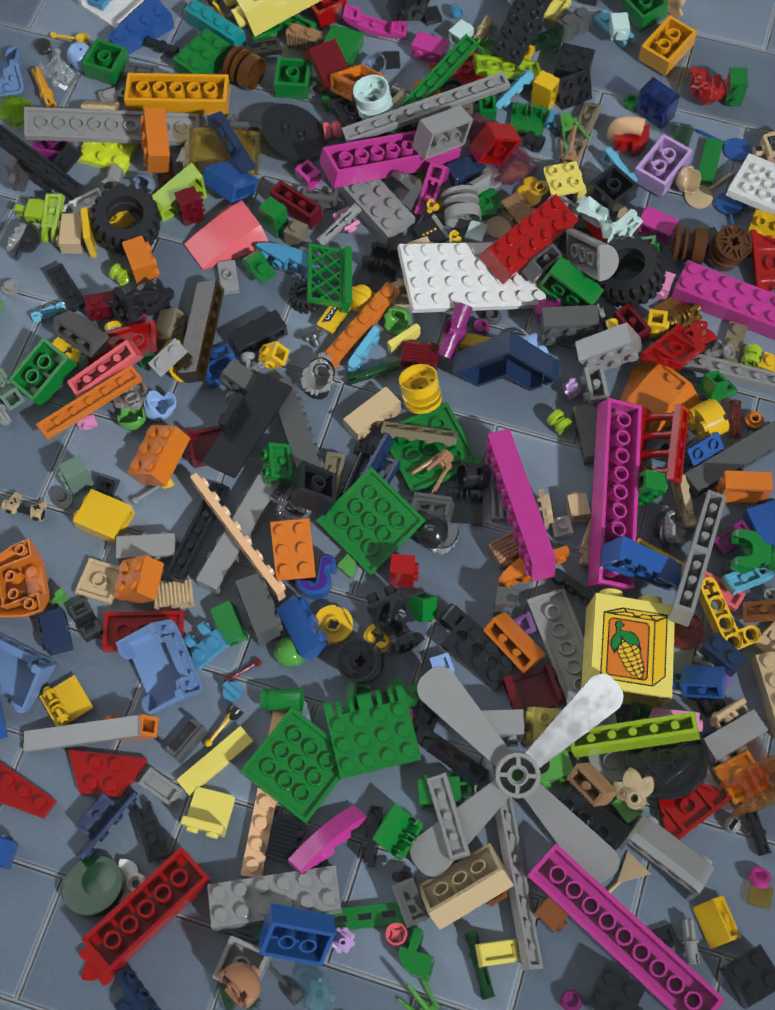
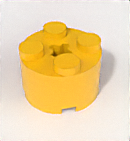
[688,399,729,441]

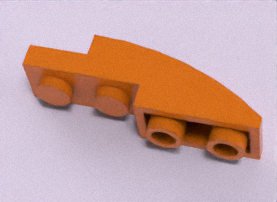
[497,545,570,589]

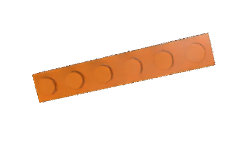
[325,282,401,370]
[36,365,142,441]

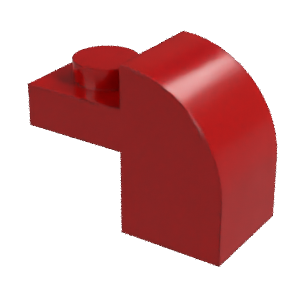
[613,124,649,157]

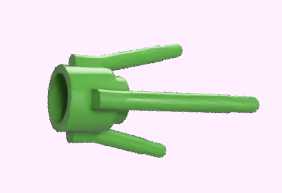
[559,113,591,151]
[398,979,440,1010]

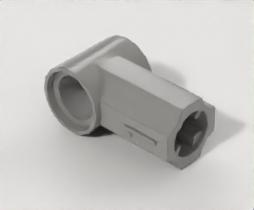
[100,164,124,192]
[467,166,504,194]

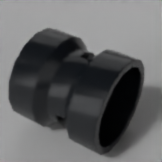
[523,130,546,153]
[697,698,726,717]

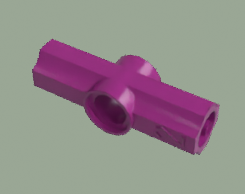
[437,302,473,360]

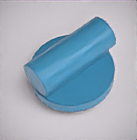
[222,681,243,702]

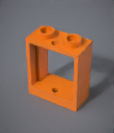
[330,64,383,101]
[714,470,773,505]

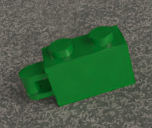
[417,774,475,808]

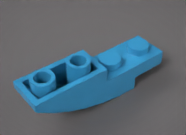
[256,243,322,284]

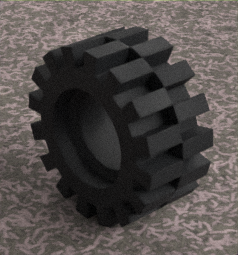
[289,279,321,314]

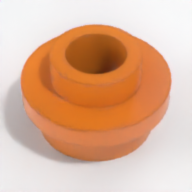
[745,411,764,429]

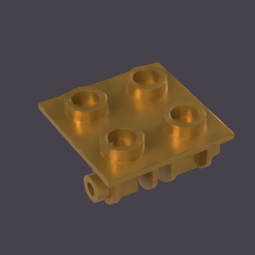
[652,297,703,330]

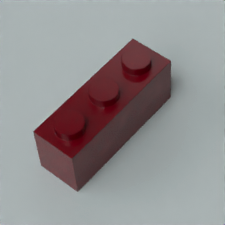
[269,180,323,230]

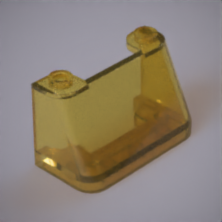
[189,127,262,177]

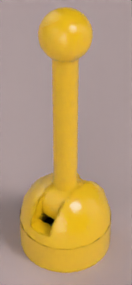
[50,32,89,45]

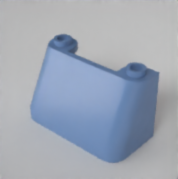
[0,45,24,97]
[115,620,203,716]
[0,633,57,713]

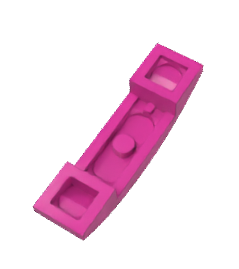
[342,3,408,39]

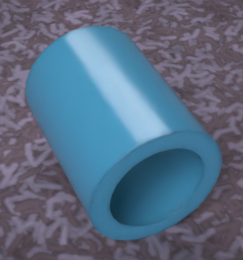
[544,110,558,130]

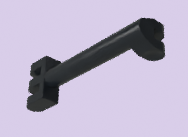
[339,441,376,498]

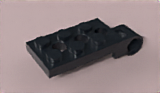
[437,603,516,691]
[546,783,632,851]

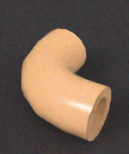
[606,115,646,144]

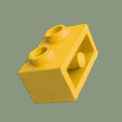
[530,70,560,111]

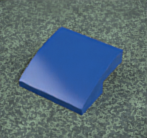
[205,342,237,389]

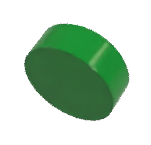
[623,94,641,111]

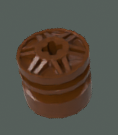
[222,45,266,91]
[670,223,708,265]
[705,225,752,272]

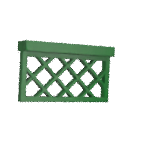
[307,243,352,313]

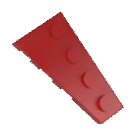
[0,762,57,819]

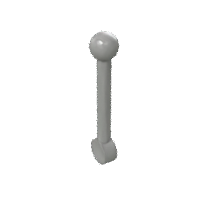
[54,48,65,82]

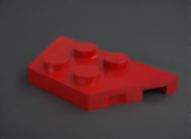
[749,229,775,292]
[640,323,701,370]
[69,750,148,799]
[657,783,732,840]

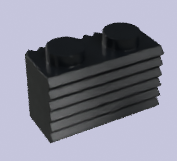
[265,814,305,865]

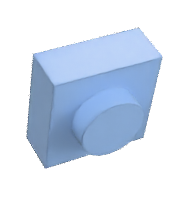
[429,652,455,673]

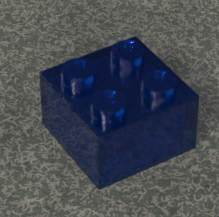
[635,77,680,130]

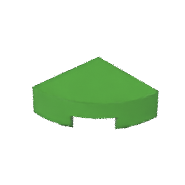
[337,553,356,580]
[49,588,70,610]

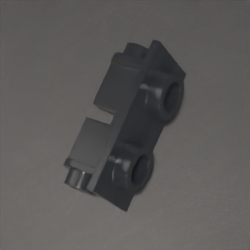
[369,241,401,266]

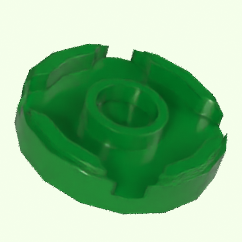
[478,188,501,220]

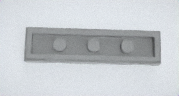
[426,772,471,862]

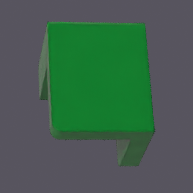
[409,592,437,623]

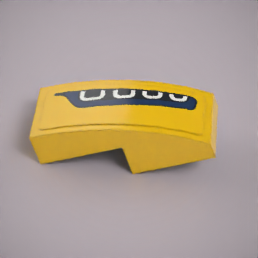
[316,299,352,335]

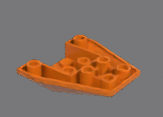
[620,360,702,432]
[0,538,51,618]

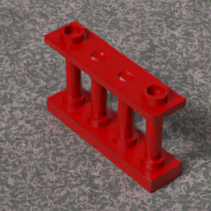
[639,404,689,484]

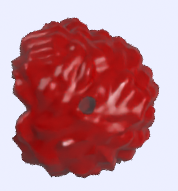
[689,66,726,106]

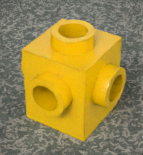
[643,309,670,338]
[258,341,290,370]

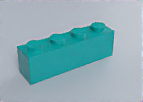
[184,0,246,49]

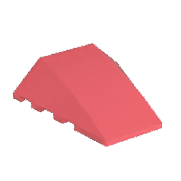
[184,200,269,270]

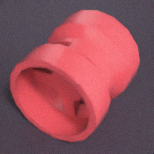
[322,120,342,140]
[386,923,407,947]

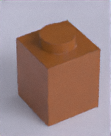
[533,897,568,933]

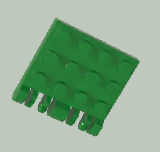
[323,683,421,780]

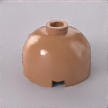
[218,962,261,1010]

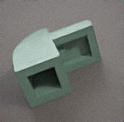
[0,366,25,411]

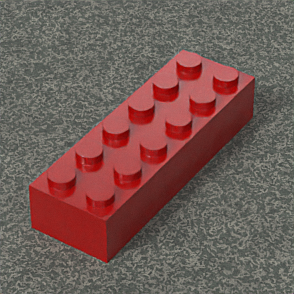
[479,194,579,285]
[81,847,212,975]

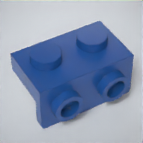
[684,432,724,466]

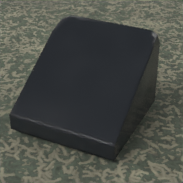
[95,474,120,498]

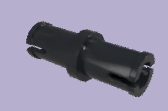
[145,36,179,56]
[745,811,772,856]

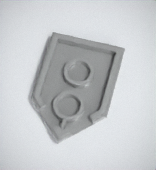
[112,370,149,410]

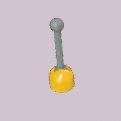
[131,478,175,504]

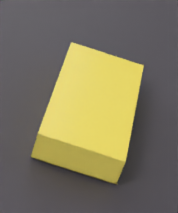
[542,0,572,26]
[387,323,421,356]
[475,939,520,968]

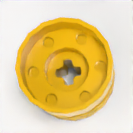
[399,364,442,414]

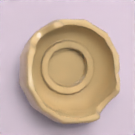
[676,166,701,194]

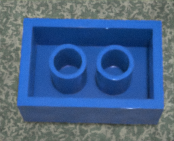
[258,903,336,966]

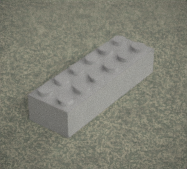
[324,172,415,246]
[208,865,342,933]

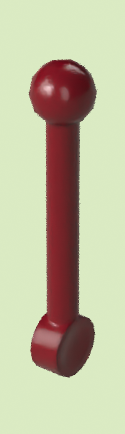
[224,658,261,682]

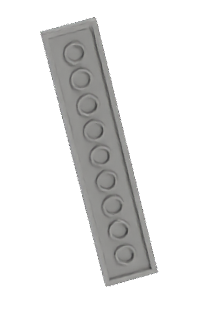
[24,107,200,146]
[526,588,626,784]

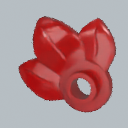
[682,321,717,353]
[79,947,115,986]

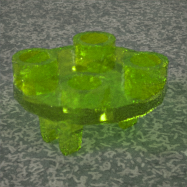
[0,94,33,128]

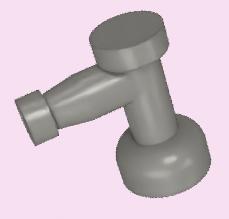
[705,339,734,359]
[240,352,265,374]

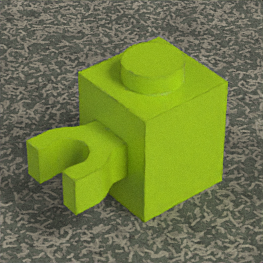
[14,198,45,228]

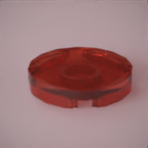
[674,613,705,650]

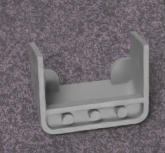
[619,815,714,902]

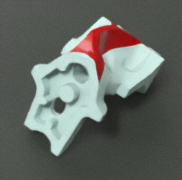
[576,195,643,245]

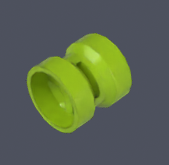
[740,344,763,368]
[546,409,573,435]

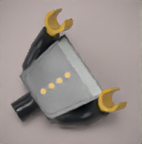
[407,199,462,243]

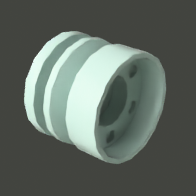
[353,75,393,120]

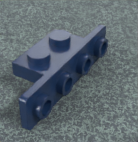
[206,111,256,174]
[359,433,401,484]
[74,789,138,861]
[113,966,162,1010]

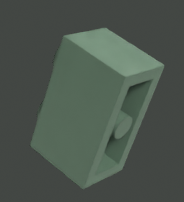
[58,455,95,495]

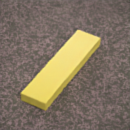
[177,726,254,796]

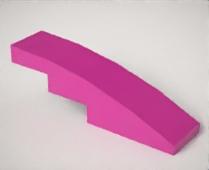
[288,805,367,874]

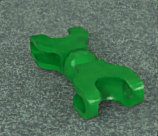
[730,529,775,574]

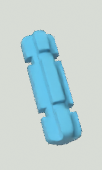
[31,301,66,323]

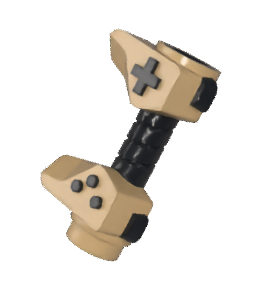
[1,492,47,522]

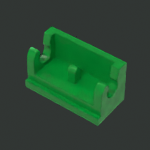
[210,600,249,647]

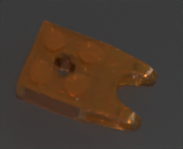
[717,754,775,817]

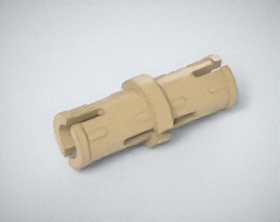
[473,15,494,41]

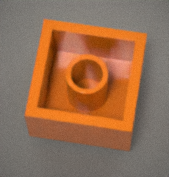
[122,235,160,286]
[113,555,164,605]

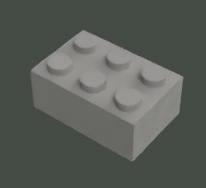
[412,105,473,160]
[575,322,643,370]

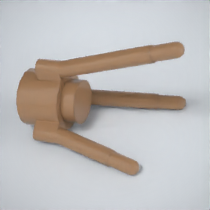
[560,125,589,164]
[411,449,454,494]

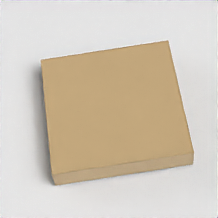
[74,558,119,606]

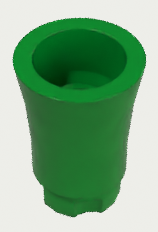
[260,688,305,714]

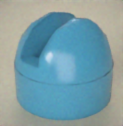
[450,4,464,19]

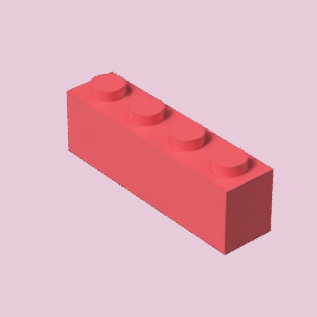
[67,340,144,397]

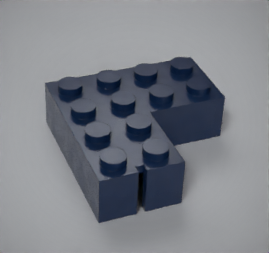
[453,331,560,391]

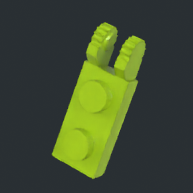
[41,194,65,243]

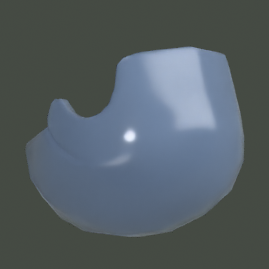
[361,52,386,74]
[133,173,157,195]

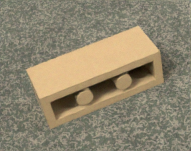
[343,387,401,441]

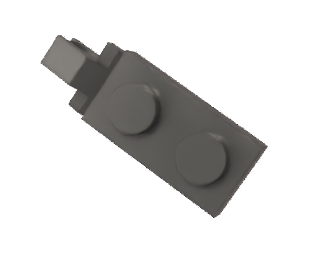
[122,62,169,80]

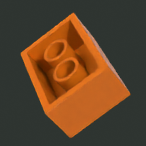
[140,108,170,173]
[127,425,190,486]
[270,517,316,581]

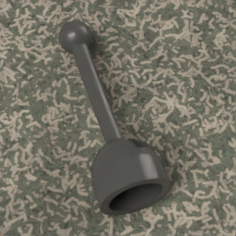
[267,961,306,1006]

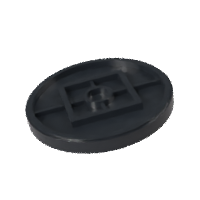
[259,104,326,163]
[624,732,710,800]

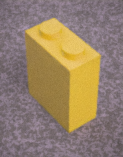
[73,489,135,545]

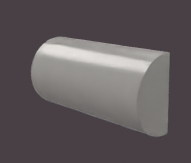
[566,229,619,281]

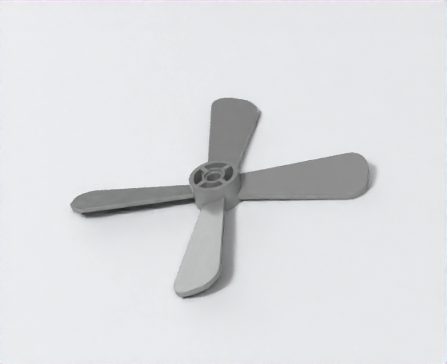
[410,666,623,883]

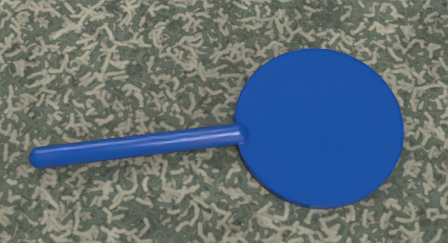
[696,129,751,162]
[715,192,743,225]

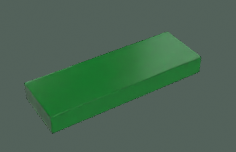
[698,137,724,185]

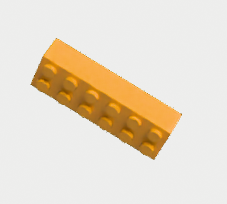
[124,73,231,115]

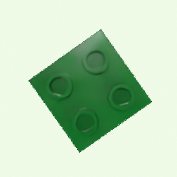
[510,102,547,136]
[372,803,424,861]

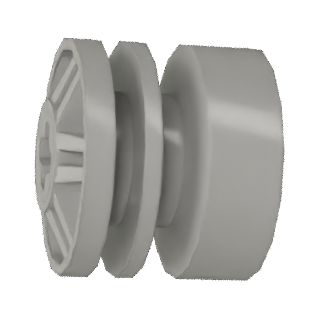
[442,185,482,228]

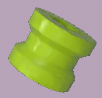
[109,263,132,286]

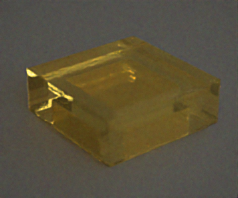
[747,883,773,910]

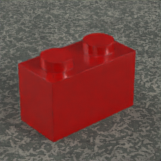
[390,554,419,588]

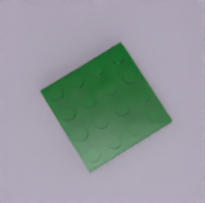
[380,402,481,496]
[316,467,426,576]
[240,707,340,824]

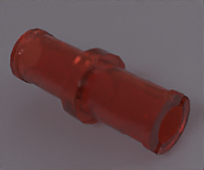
[727,399,743,439]

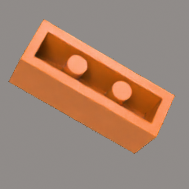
[483,612,547,674]

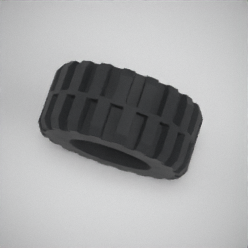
[91,184,160,255]
[594,237,666,308]

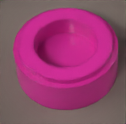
[748,867,771,889]

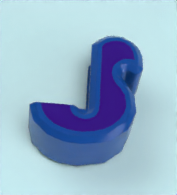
[296,554,337,600]

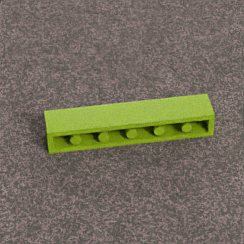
[571,712,700,758]

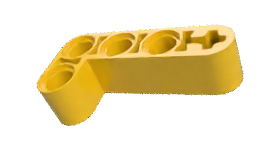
[698,577,761,650]

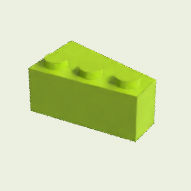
[152,162,207,222]

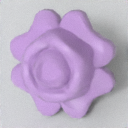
[562,378,581,400]
[331,927,355,954]

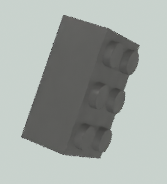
[539,305,600,346]
[235,573,283,646]

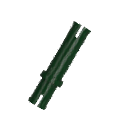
[346,359,402,386]
[464,930,496,1000]

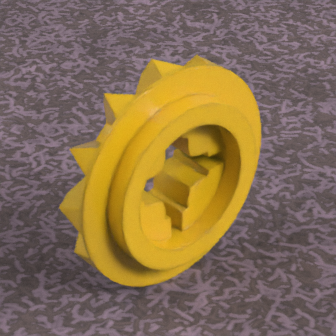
[364,622,395,653]

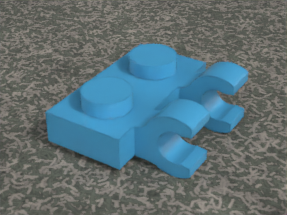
[183,621,230,670]

